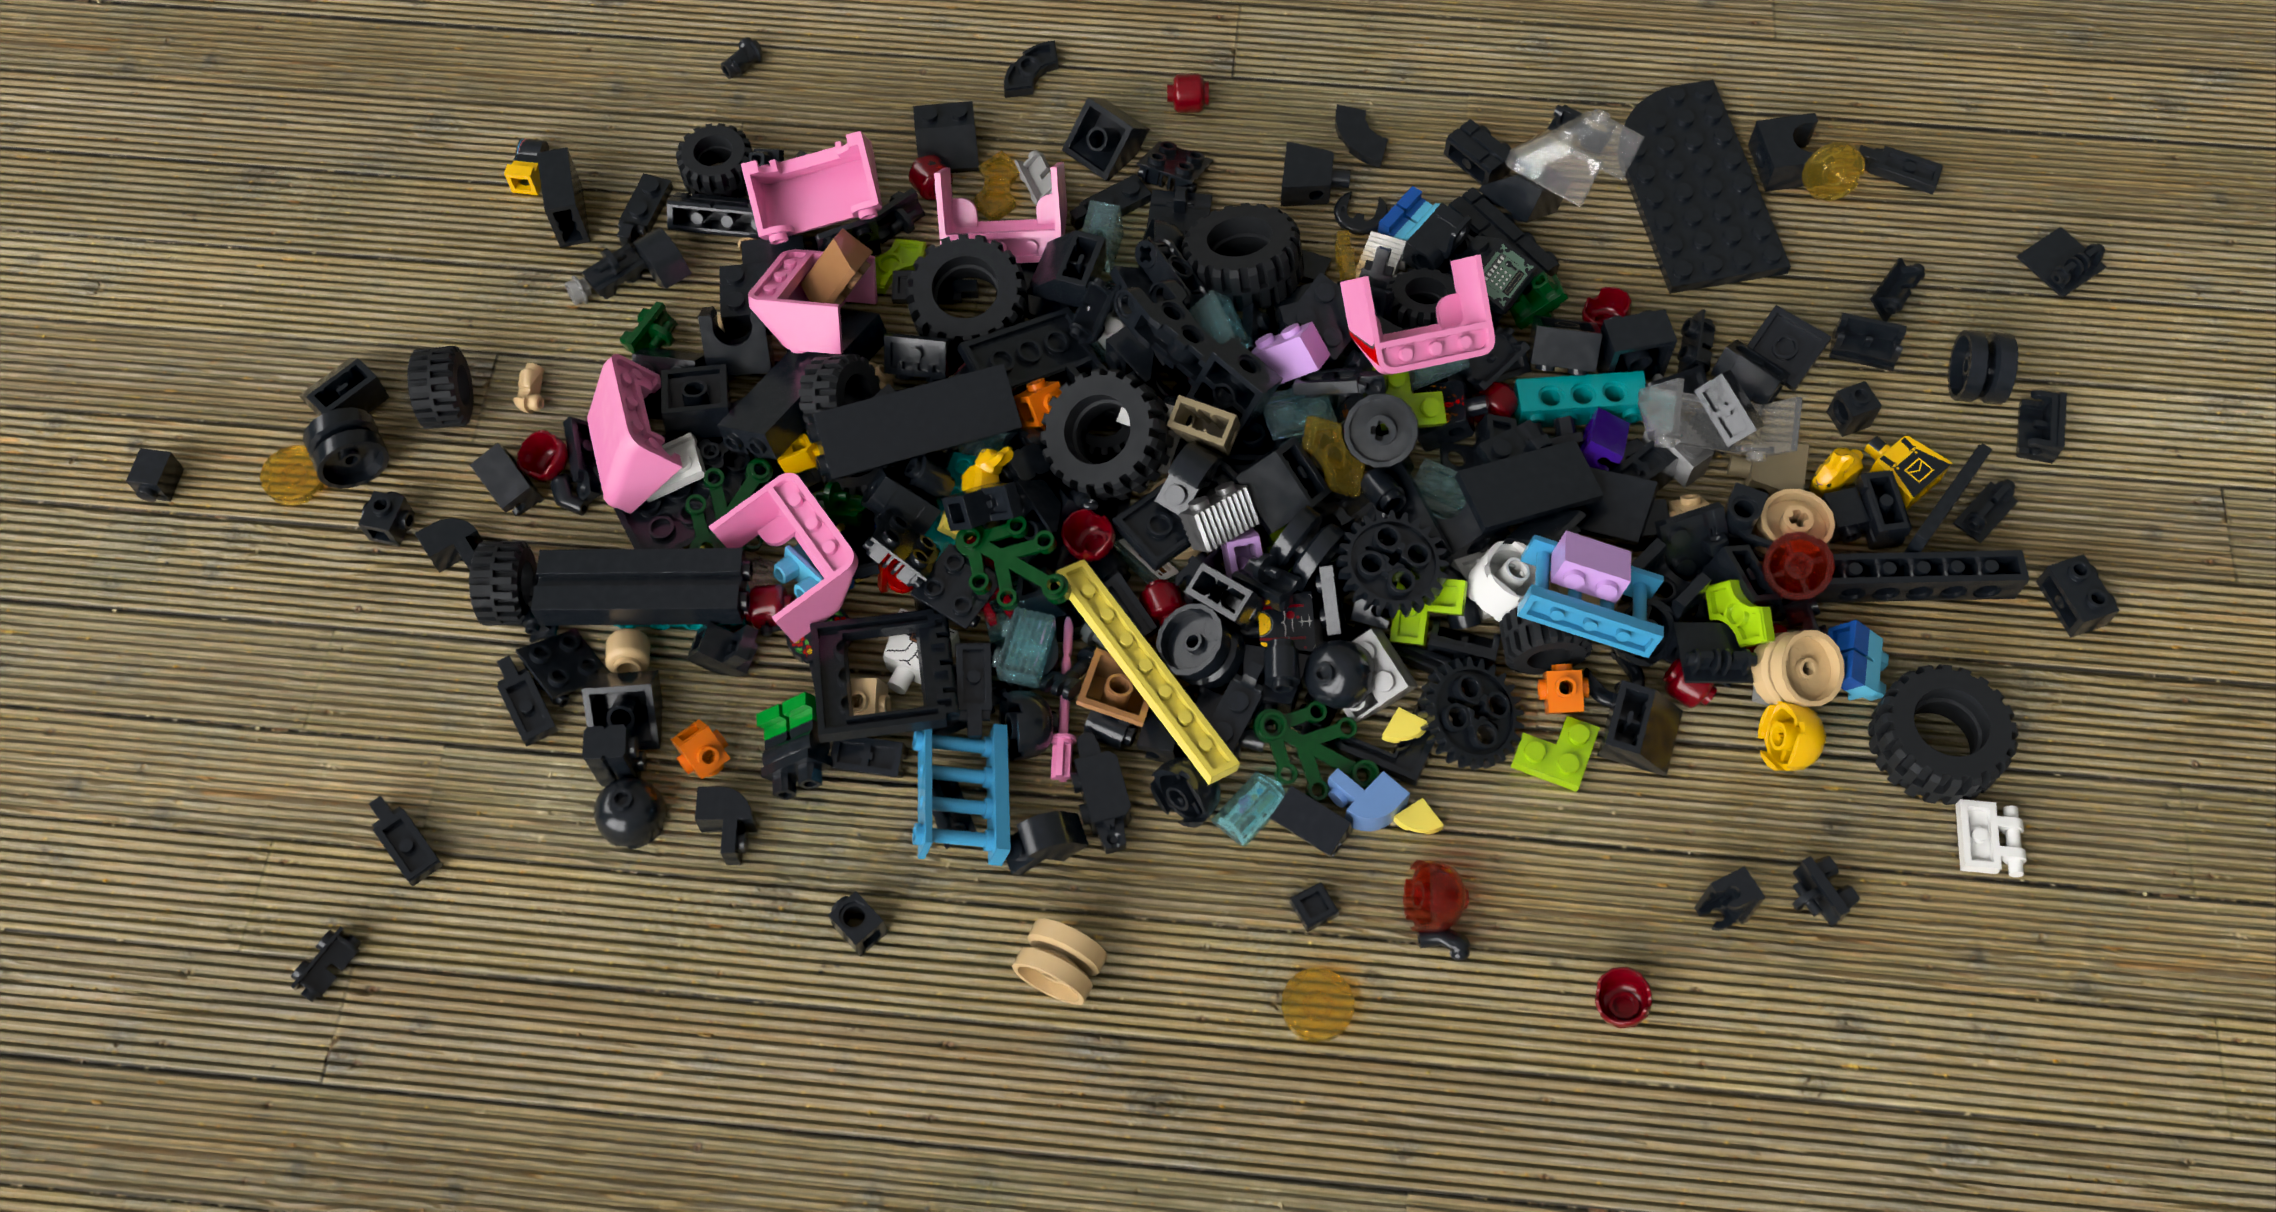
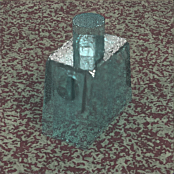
[1082,200,1124,272]

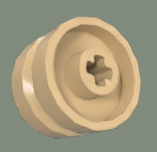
[1751,489,1835,574]
[1751,630,1845,707]
[1012,918,1107,1005]

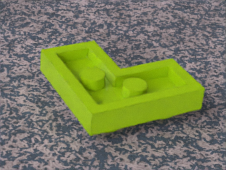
[1372,366,1447,431]
[1390,577,1468,646]
[1510,716,1600,792]

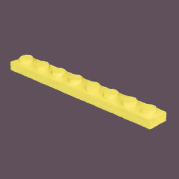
[1055,559,1240,785]

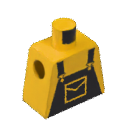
[1864,436,1952,511]

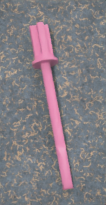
[1051,616,1077,782]

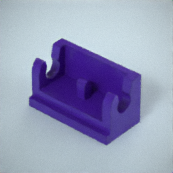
[1579,407,1630,471]

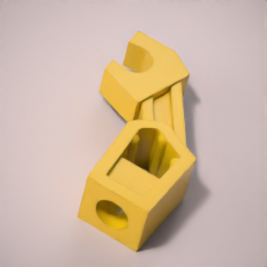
[777,433,820,474]

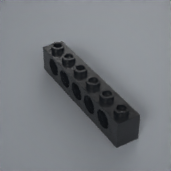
[1808,550,2030,603]

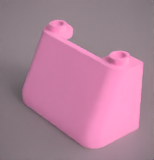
[741,131,882,244]
[587,354,682,514]

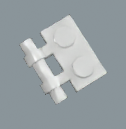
[1955,799,2027,877]

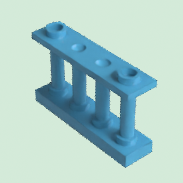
[1517,534,1664,658]
[912,724,1011,866]

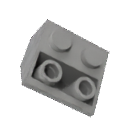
[1342,628,1418,723]

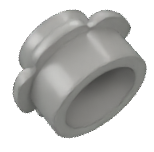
[565,275,592,305]

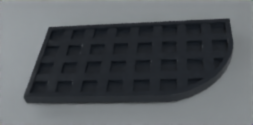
[1618,79,1791,294]

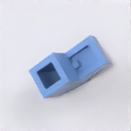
[1327,768,1410,831]

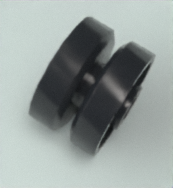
[1948,330,2018,405]
[1344,394,1419,467]
[302,407,390,489]
[1269,505,1345,592]
[1156,604,1246,690]

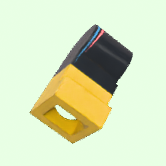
[504,139,549,195]

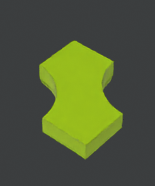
[875,238,927,294]
[1706,580,1775,647]

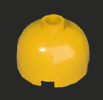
[1758,701,1826,771]

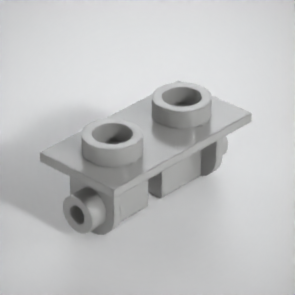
[1014,150,1052,205]

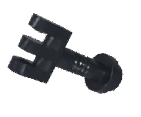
[1039,646,1098,701]

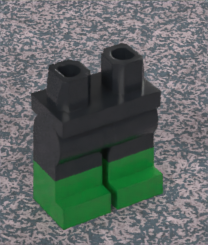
[756,692,832,800]

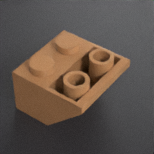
[800,228,873,305]

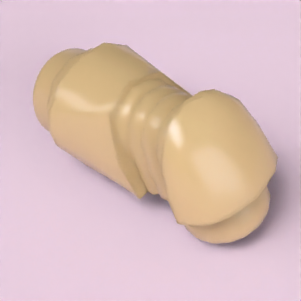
[513,363,545,414]

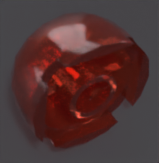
[1762,532,1835,601]
[1403,859,1469,933]

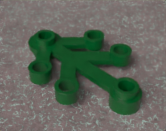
[685,458,773,552]
[955,516,1072,611]
[1253,701,1380,801]

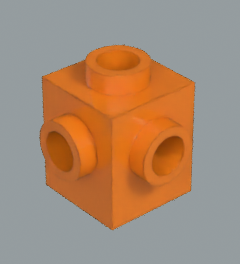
[1014,378,1062,428]
[1537,664,1589,714]
[670,719,731,779]

